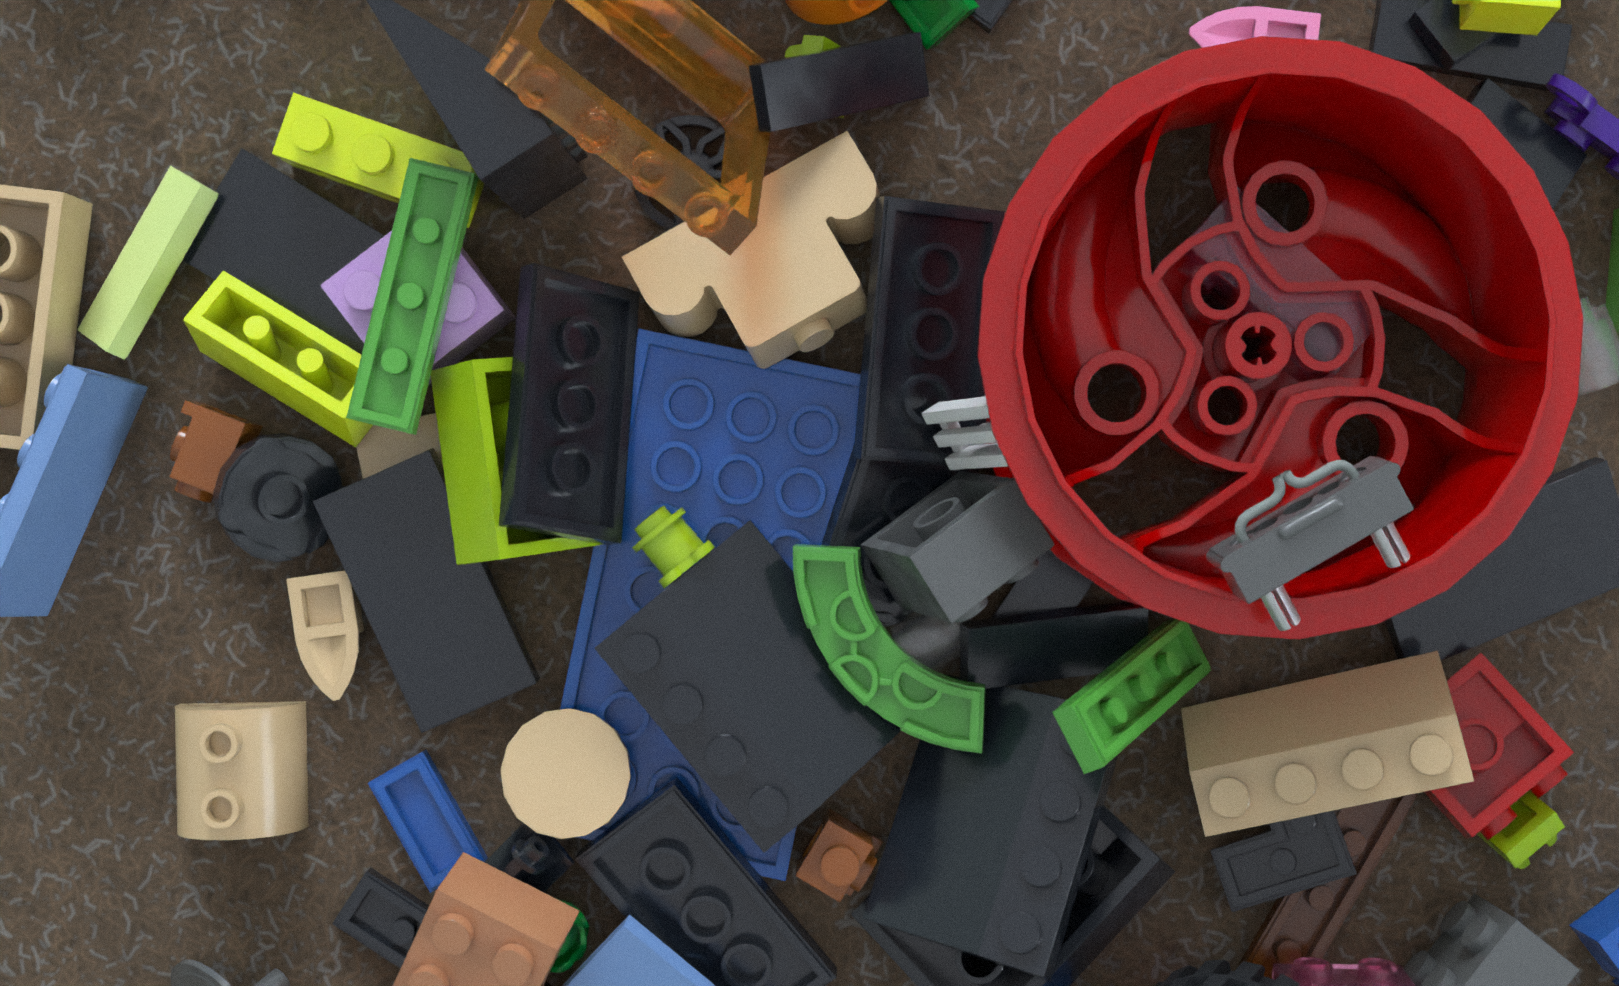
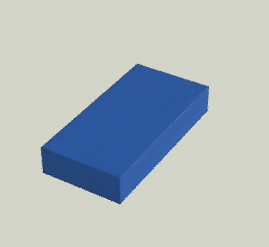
[368,750,488,893]

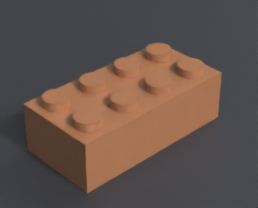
[393,852,580,986]

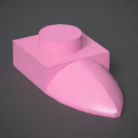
[1189,6,1321,48]

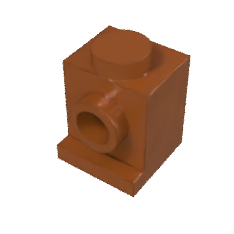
[170,400,262,503]
[795,808,883,902]

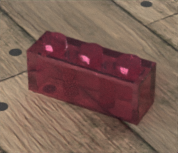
[1178,187,1385,382]

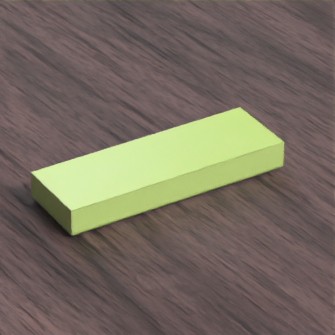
[77,166,219,360]

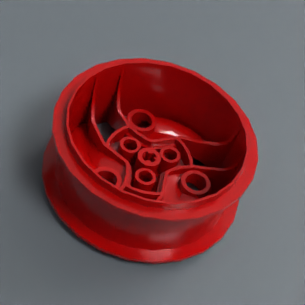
[977,36,1583,639]

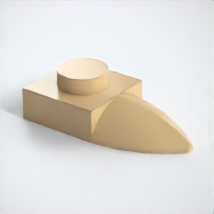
[287,570,364,701]

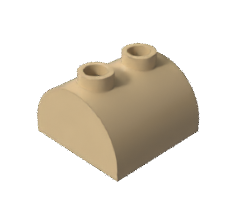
[175,701,309,840]

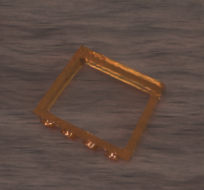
[485,0,771,255]

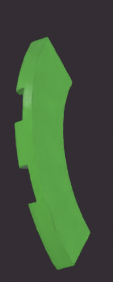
[793,544,986,753]

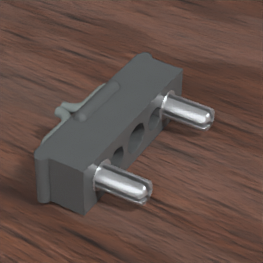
[1206,456,1414,631]

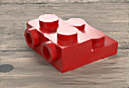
[1424,653,1574,840]

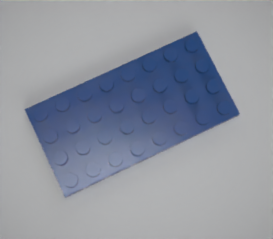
[560,329,861,881]

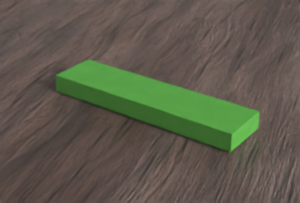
[346,158,479,435]
[1052,618,1211,774]

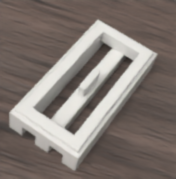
[921,396,1008,470]

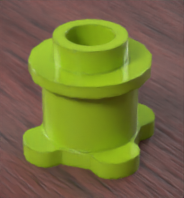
[632,505,715,589]

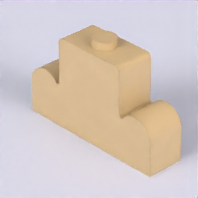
[622,131,881,369]

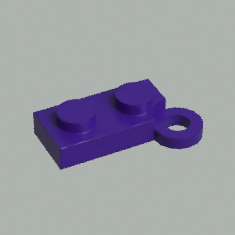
[1544,73,1619,180]

